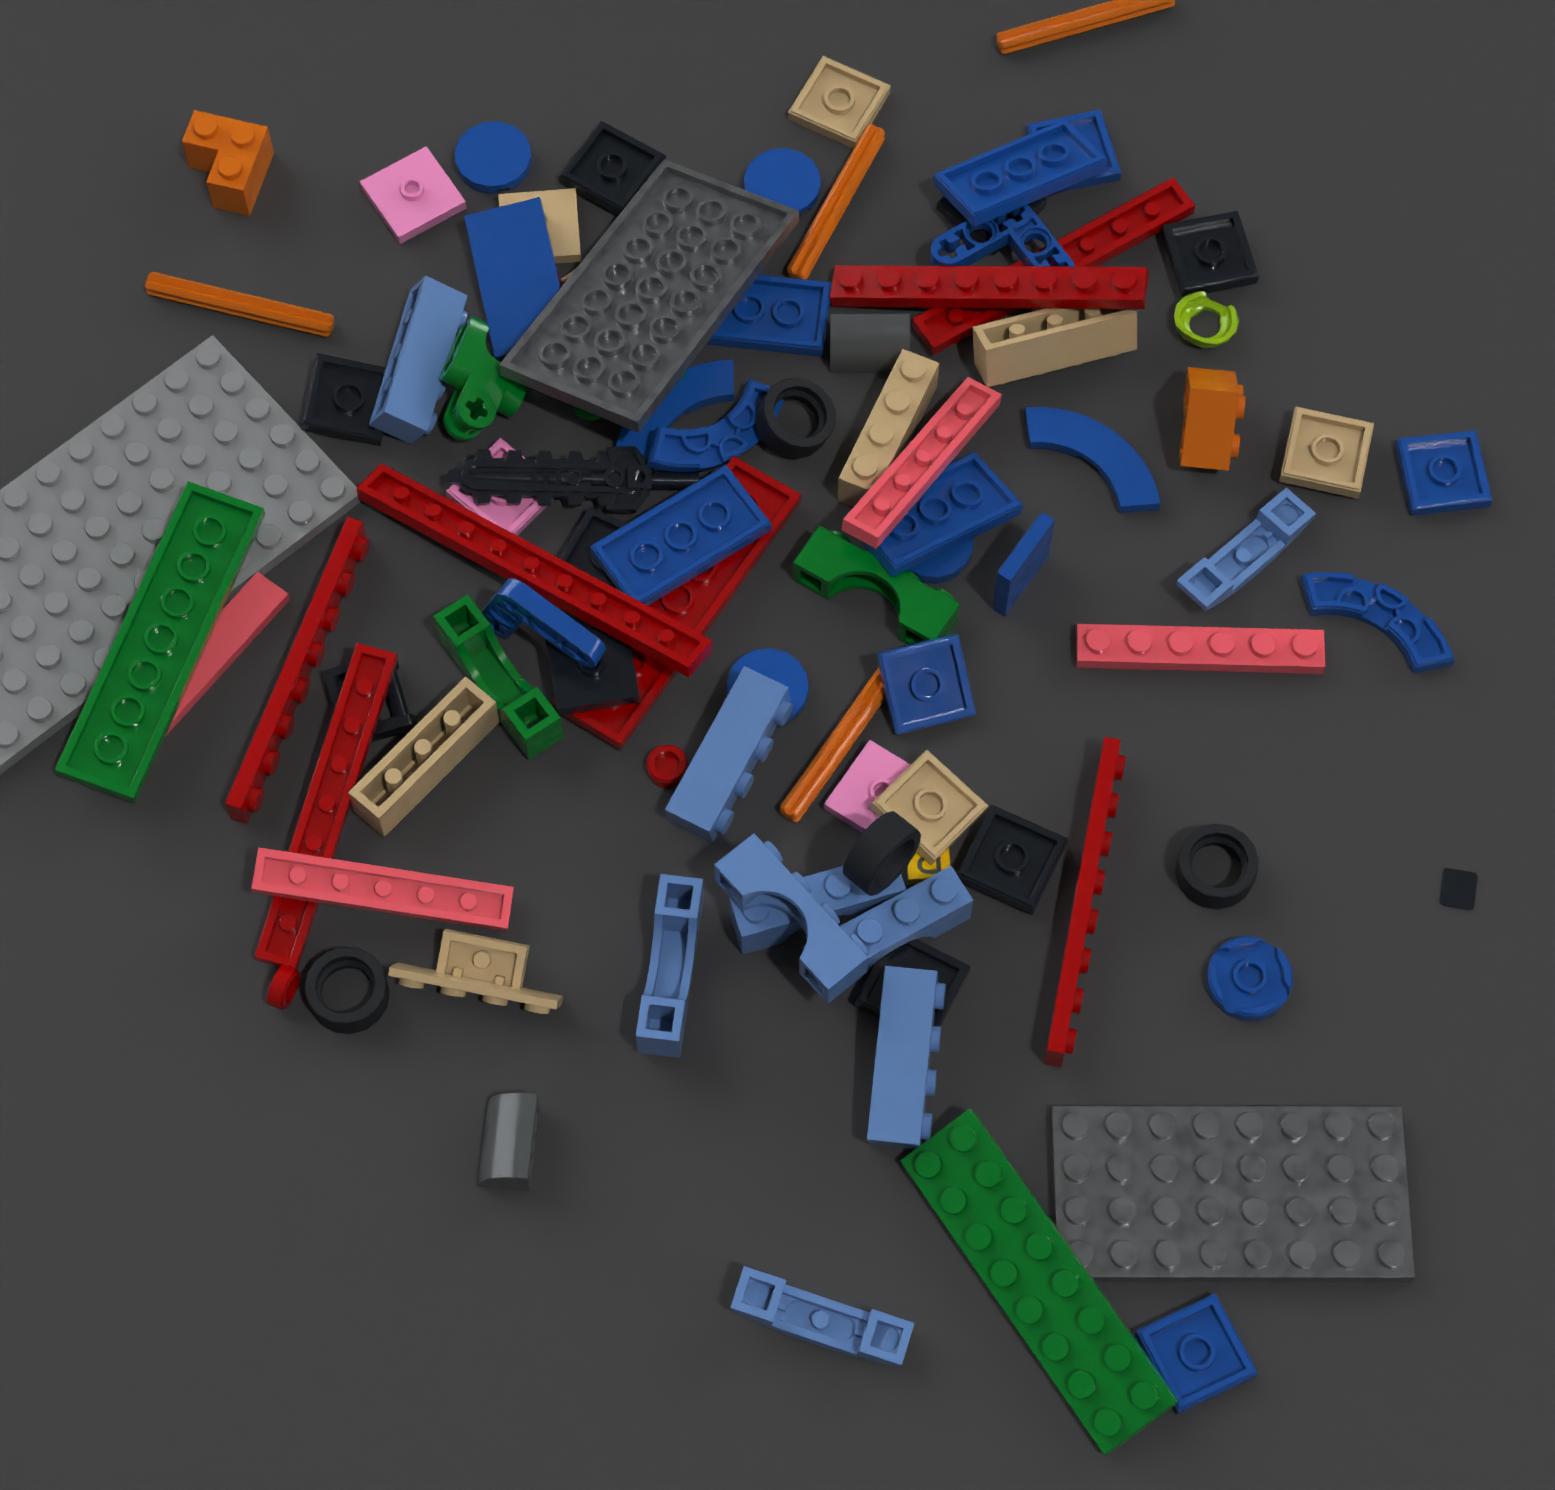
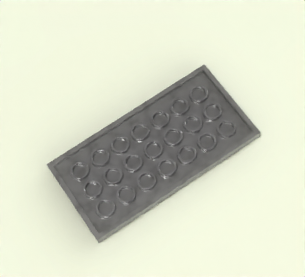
[499,159,799,433]
[1051,1106,1415,1282]

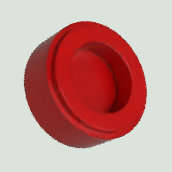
[646,745,688,789]
[267,965,300,1010]

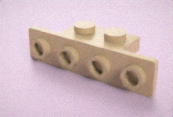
[388,929,563,1014]

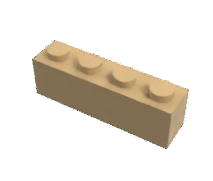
[973,308,1137,387]
[838,349,939,507]
[348,676,500,837]

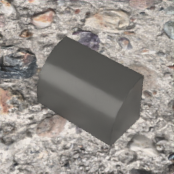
[829,314,910,373]
[478,1093,540,1191]

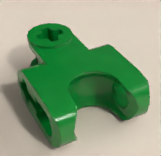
[439,316,528,441]

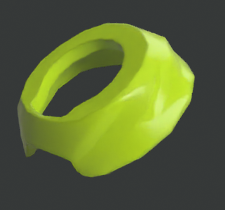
[1174,291,1239,349]

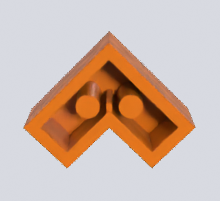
[182,110,274,216]
[1179,367,1246,471]

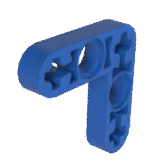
[930,205,1075,267]
[482,578,606,668]

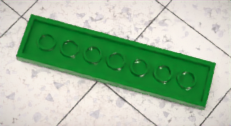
[55,481,265,803]
[900,1108,1180,1455]

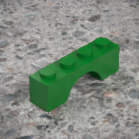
[793,525,960,645]
[433,594,563,760]

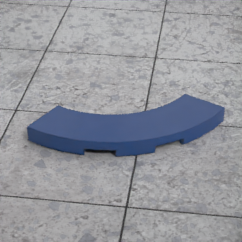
[616,360,734,472]
[646,379,784,472]
[1024,407,1161,513]
[1300,572,1455,673]

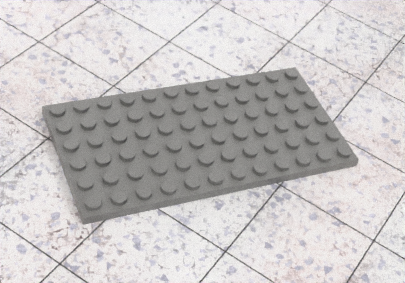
[0,335,361,775]

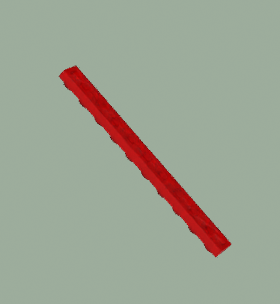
[357,463,713,678]

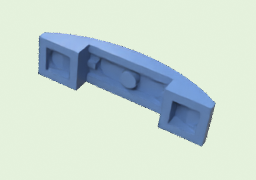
[1176,487,1316,611]
[730,1266,915,1367]

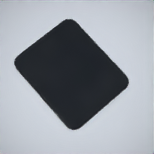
[1440,868,1478,910]

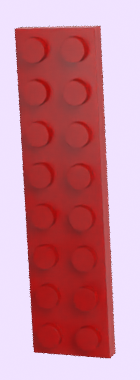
[551,456,801,750]

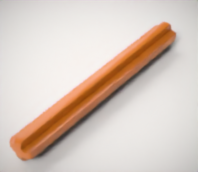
[996,0,1175,54]
[787,124,885,280]
[145,272,335,337]
[780,667,886,823]

